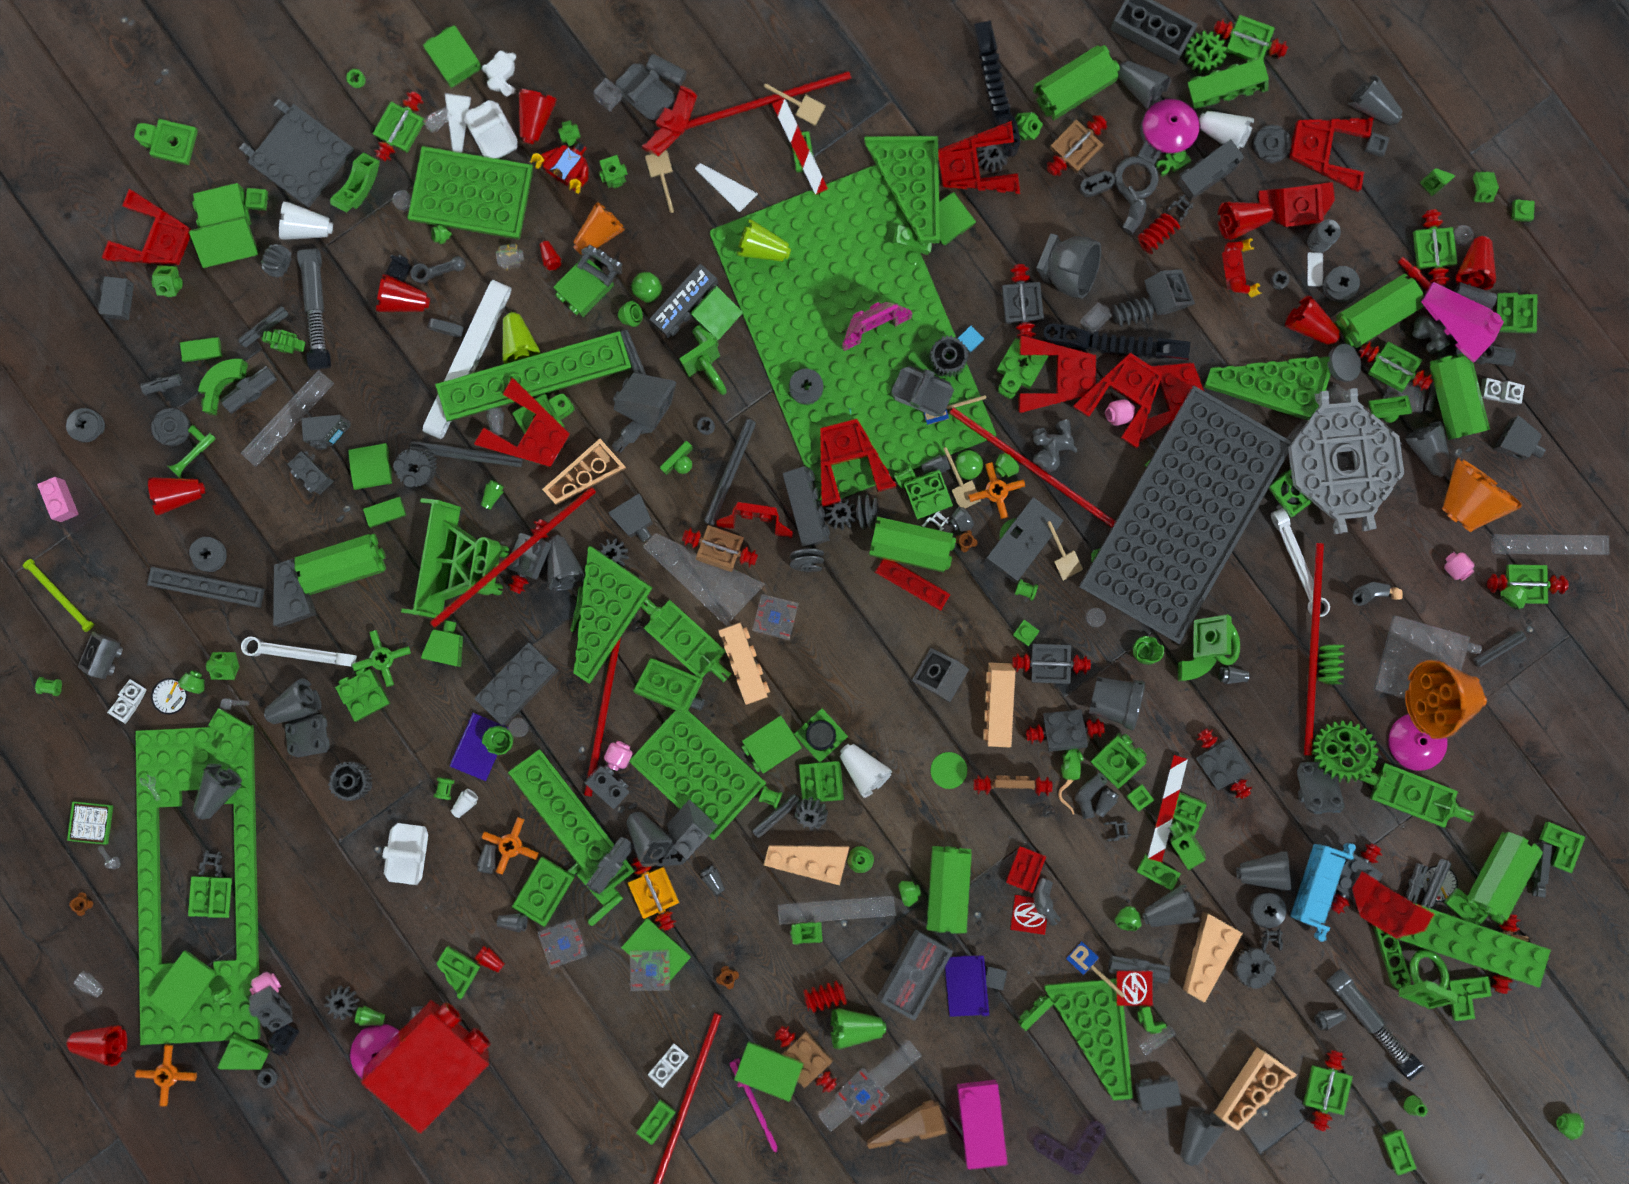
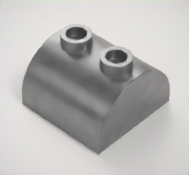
[78,631,123,679]

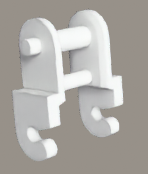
[922,511,949,531]

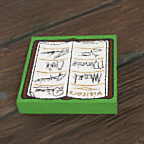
[67,802,113,845]

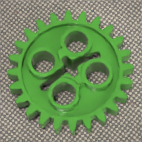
[1312,720,1378,783]

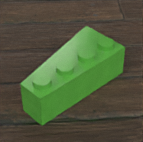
[1188,58,1269,109]

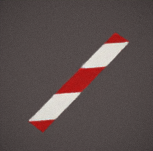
[772,98,828,195]
[1148,755,1188,862]

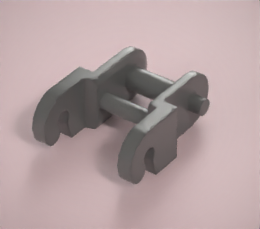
[1166,195,1194,223]
[1104,820,1131,842]
[199,850,222,877]
[1261,928,1283,951]

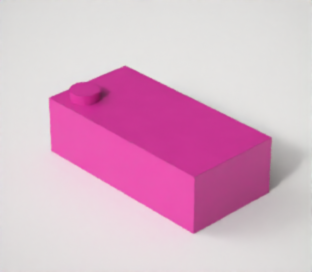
[957,1080,1007,1169]

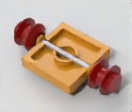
[628,858,679,931]

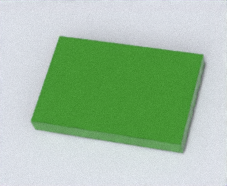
[189,217,259,268]
[633,658,703,714]
[512,856,575,927]
[622,918,691,986]
[148,950,217,1023]
[734,1041,804,1102]

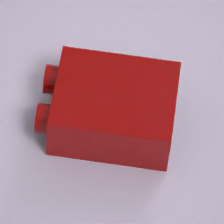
[361,999,491,1134]

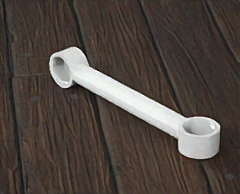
[1271,508,1330,617]
[241,637,357,667]

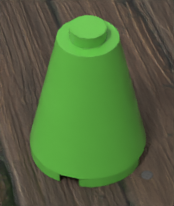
[831,1009,886,1049]

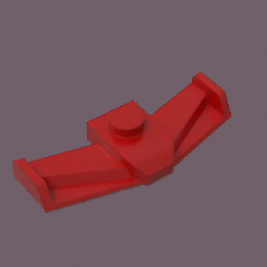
[642,85,697,157]

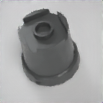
[1089,676,1145,730]

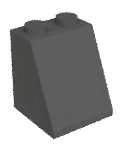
[613,373,677,430]

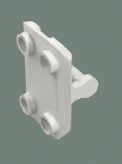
[465,100,517,159]
[383,823,428,885]

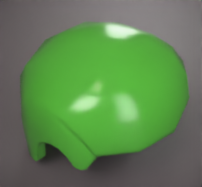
[631,272,662,303]
[954,450,983,480]
[1133,636,1164,665]
[482,726,513,755]

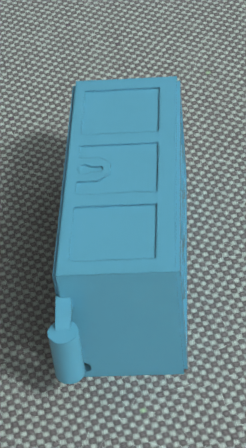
[1290,843,1356,941]

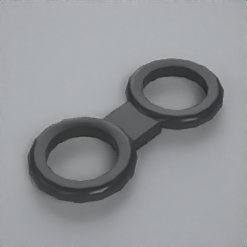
[1114,119,1176,199]

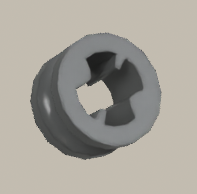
[1270,271,1290,290]
[697,417,715,435]

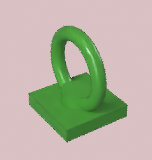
[679,338,727,395]
[1193,615,1240,665]
[1399,949,1458,1009]

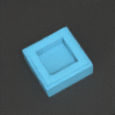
[957,326,984,353]

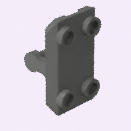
[615,64,675,121]
[577,244,623,287]
[891,366,954,417]
[285,714,330,757]
[1297,762,1345,814]

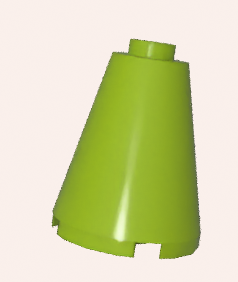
[737,219,791,262]
[502,312,540,364]

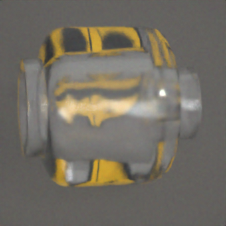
[496,244,524,270]

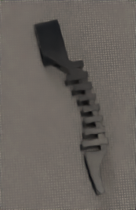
[974,20,1021,157]
[1043,324,1191,360]

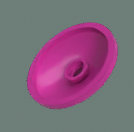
[1142,99,1199,153]
[1388,714,1447,771]
[350,1024,399,1078]

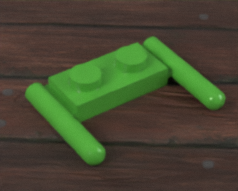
[568,863,624,926]

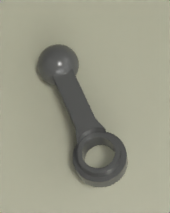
[411,256,466,284]

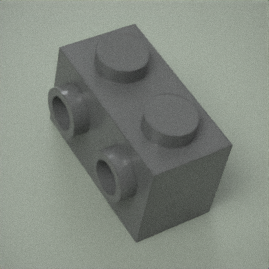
[98,276,134,320]
[287,451,334,494]
[584,765,629,809]
[249,986,293,1032]
[1135,1075,1182,1111]

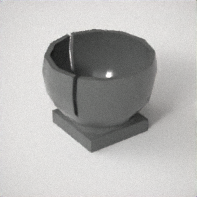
[1036,234,1102,299]

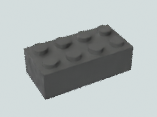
[1110,0,1198,65]
[474,642,559,726]

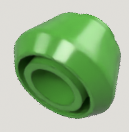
[618,301,643,327]
[995,453,1019,478]
[1500,584,1527,609]
[178,670,205,694]
[847,846,874,873]
[898,881,921,907]
[1115,906,1141,931]
[1557,1113,1584,1140]

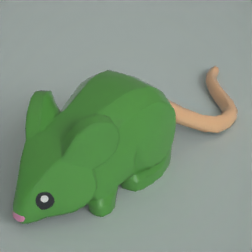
[1058,749,1083,815]

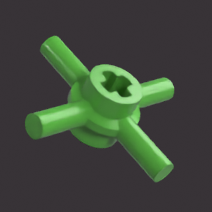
[352,630,411,687]

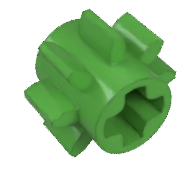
[558,121,581,146]

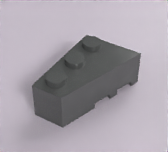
[1177,139,1244,201]
[273,559,317,627]

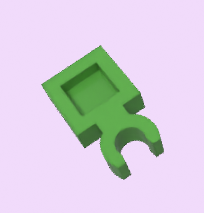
[1155,150,1191,177]

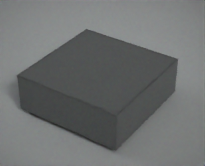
[1365,132,1390,157]
[986,966,1007,990]

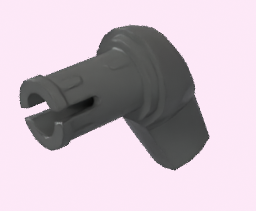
[1122,186,1147,235]
[612,421,653,453]
[1075,773,1108,819]
[1033,877,1061,926]

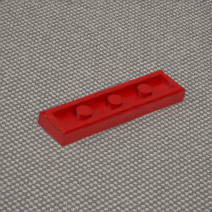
[875,559,950,611]

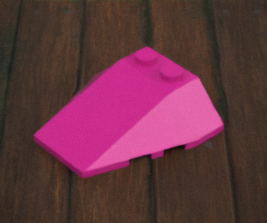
[1421,282,1504,363]
[842,302,913,351]

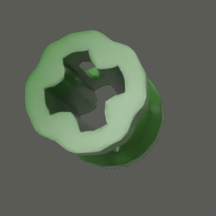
[893,465,917,489]
[1014,579,1038,601]
[35,677,62,696]
[433,777,455,800]
[759,786,783,809]

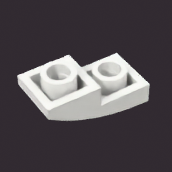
[1481,378,1525,404]
[108,679,147,724]
[648,1044,689,1088]

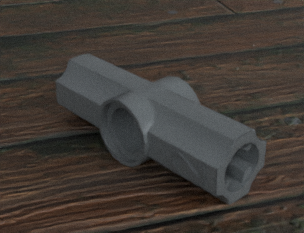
[1452,341,1516,367]
[220,366,278,414]
[586,837,634,895]
[1108,955,1170,984]

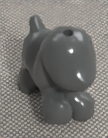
[1412,314,1458,354]
[1032,419,1077,472]

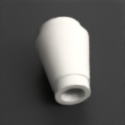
[451,789,478,818]

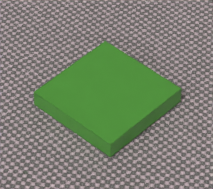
[690,286,743,340]

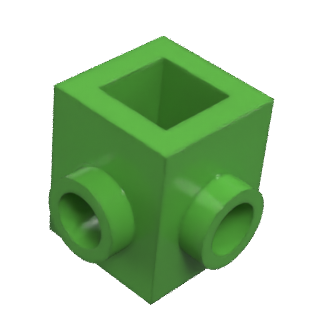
[1015,112,1043,141]
[599,155,628,188]
[152,266,183,297]
[206,652,239,680]

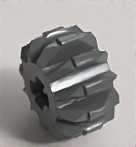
[977,144,1008,173]
[261,244,292,278]
[825,498,856,531]
[598,539,629,567]
[795,796,828,831]
[324,986,359,1020]

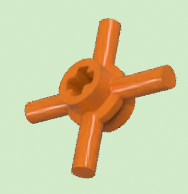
[968,462,1025,519]
[482,817,539,874]
[135,1045,197,1106]

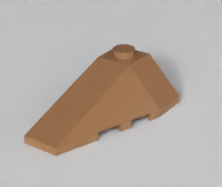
[867,1100,947,1149]

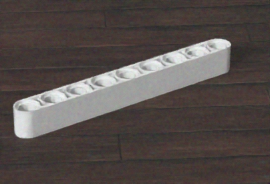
[423,280,511,439]

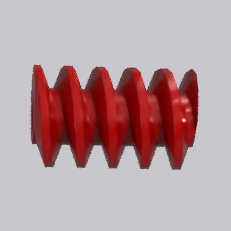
[1138,213,1181,254]
[804,981,847,1013]

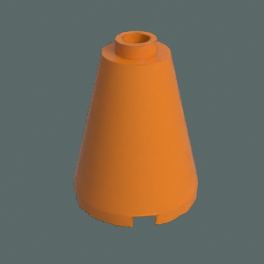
[573,202,625,255]

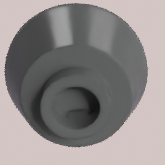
[949,507,974,532]

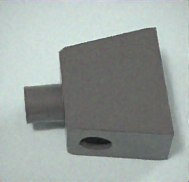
[1493,416,1546,461]
[608,493,653,543]

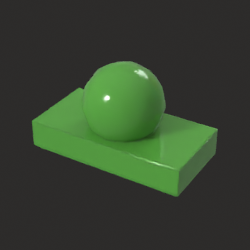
[1368,395,1412,423]
[660,441,693,476]

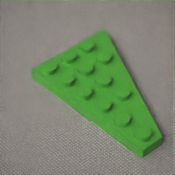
[865,136,940,243]
[1204,356,1331,420]
[574,546,653,684]
[1044,978,1133,1100]

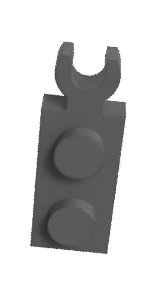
[1531,843,1552,898]

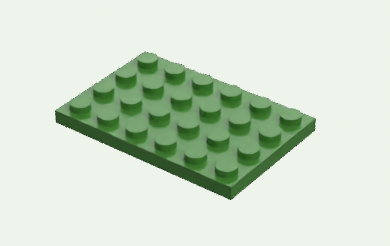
[408,146,534,239]
[629,710,766,840]

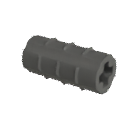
[646,54,687,86]
[1454,282,1497,309]

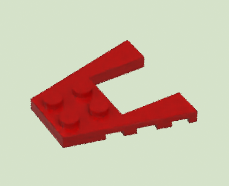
[1290,118,1373,192]
[938,121,1020,194]
[102,189,191,265]
[1019,336,1096,413]
[1073,353,1163,448]
[1140,363,1204,442]
[474,378,570,467]
[820,419,896,507]

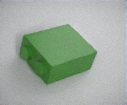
[423,25,482,88]
[192,183,251,228]
[553,258,614,317]
[741,716,802,774]

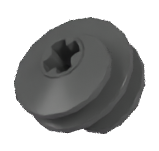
[1323,266,1360,303]
[789,369,823,405]
[66,408,105,443]
[856,495,877,530]
[189,537,227,572]
[790,549,824,572]
[1250,893,1287,928]

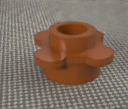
[955,530,978,553]
[69,892,93,916]
[716,966,739,989]

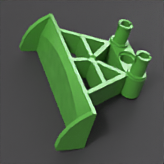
[401,498,509,618]

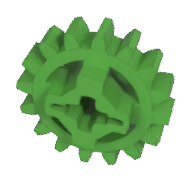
[1185,31,1227,73]
[262,329,306,354]

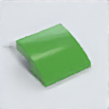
[939,192,976,246]
[1497,293,1537,333]
[349,443,392,490]
[799,761,844,802]
[1155,792,1207,836]
[188,876,232,918]

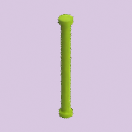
[23,559,94,632]

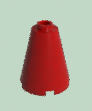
[519,89,557,144]
[1217,202,1273,240]
[1456,236,1496,291]
[376,274,430,312]
[1285,295,1340,345]
[148,477,205,516]
[67,1026,128,1066]

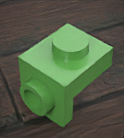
[1473,172,1499,202]
[790,922,823,944]
[1137,1006,1166,1034]

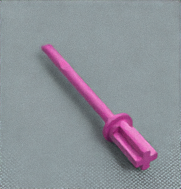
[729,1058,777,1152]

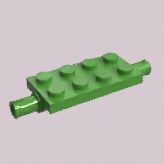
[641,597,732,683]
[1358,763,1474,828]

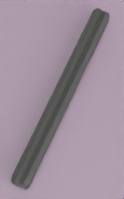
[704,419,756,525]
[410,441,523,467]

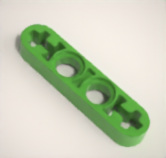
[1373,925,1411,989]

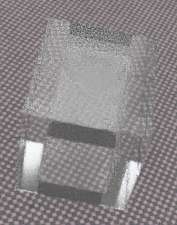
[593,78,622,111]
[1080,302,1112,333]

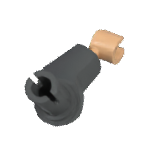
[1352,582,1403,606]

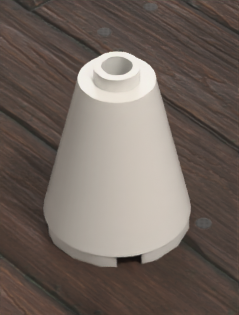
[1199,111,1254,149]
[279,201,333,240]
[840,744,892,798]

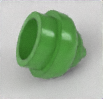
[431,225,452,244]

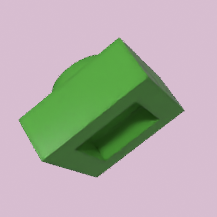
[245,188,268,210]
[1512,200,1535,222]
[1012,620,1039,647]
[1126,784,1154,812]

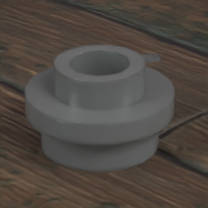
[257,1068,278,1088]

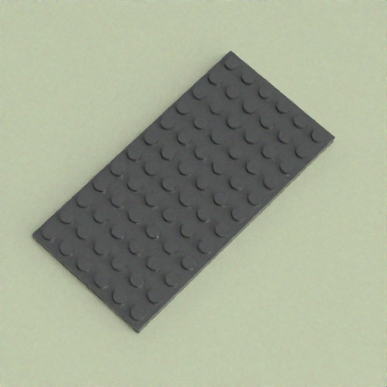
[1079,386,1292,644]

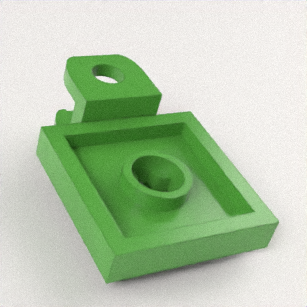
[134,119,198,166]
[997,338,1048,399]
[512,394,574,434]

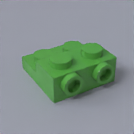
[335,668,391,722]
[1091,732,1147,789]

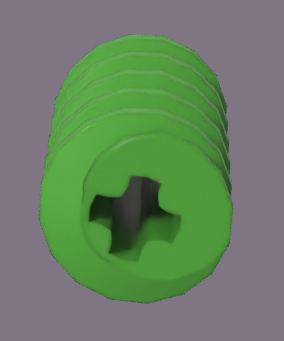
[1318,645,1345,685]

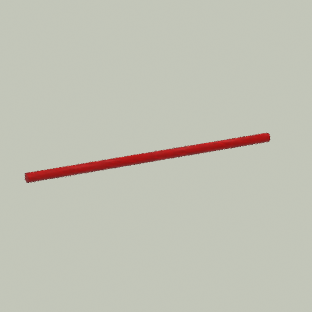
[653,71,851,135]
[949,407,1116,527]
[430,487,596,628]
[1304,543,1324,756]
[584,638,621,797]
[653,1013,722,1184]

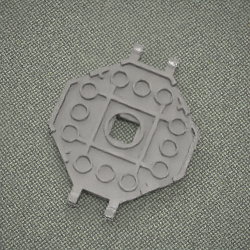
[1288,388,1404,534]

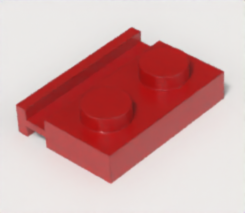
[1006,846,1046,893]

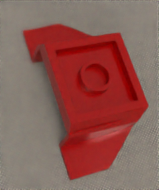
[1258,182,1335,227]
[717,502,793,538]
[1352,871,1435,939]

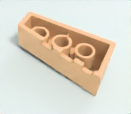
[542,439,626,505]
[719,623,770,705]
[983,663,1015,747]
[764,845,849,885]
[1183,912,1243,1003]
[1214,1047,1297,1130]

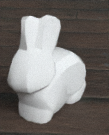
[482,51,516,96]

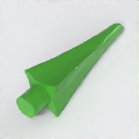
[570,587,583,632]

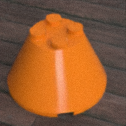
[1442,458,1523,532]
[1405,660,1487,739]

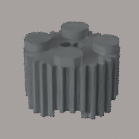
[929,335,969,378]
[393,446,437,487]
[328,762,373,801]
[1231,946,1276,989]

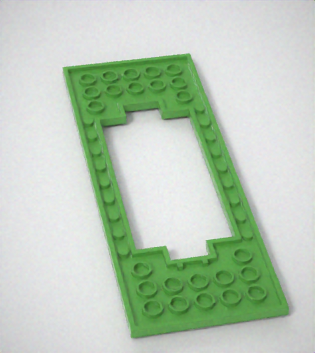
[136,725,260,1045]

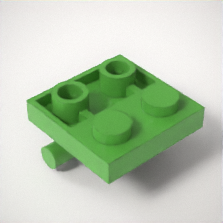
[904,470,953,519]

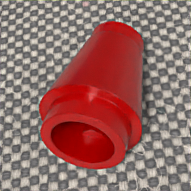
[539,241,561,271]
[474,946,505,973]

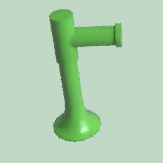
[167,425,216,478]

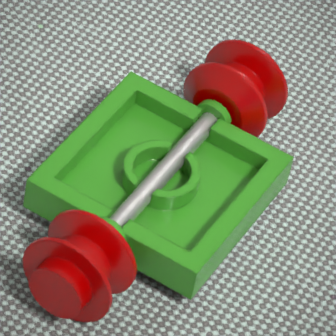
[1213,15,1288,60]
[373,91,425,162]
[1413,209,1457,286]
[1358,341,1433,392]
[1487,565,1569,604]
[1303,1050,1353,1131]

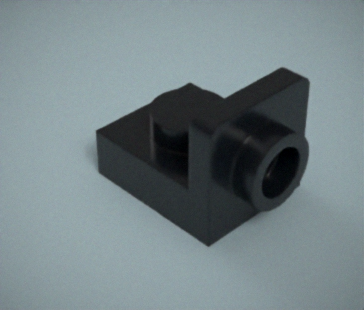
[385,254,412,282]
[268,1025,300,1056]

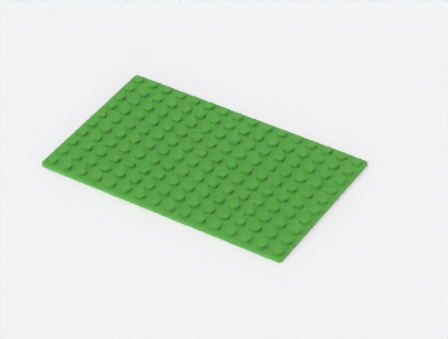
[710,165,996,505]

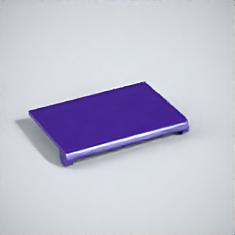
[449,713,509,781]
[945,955,989,1017]

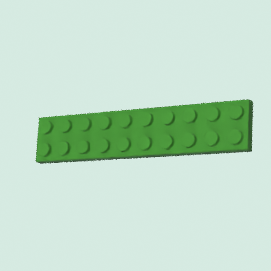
[435,331,631,422]

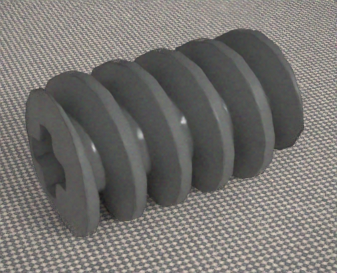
[1307,219,1341,253]
[1111,296,1154,327]

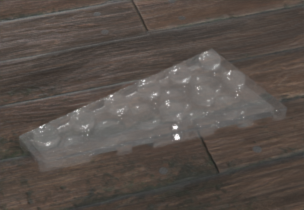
[643,533,766,626]

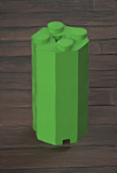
[1033,45,1120,121]
[1334,274,1424,348]
[1430,353,1490,440]
[869,517,956,573]
[294,534,386,595]
[1466,832,1543,924]
[926,846,972,933]

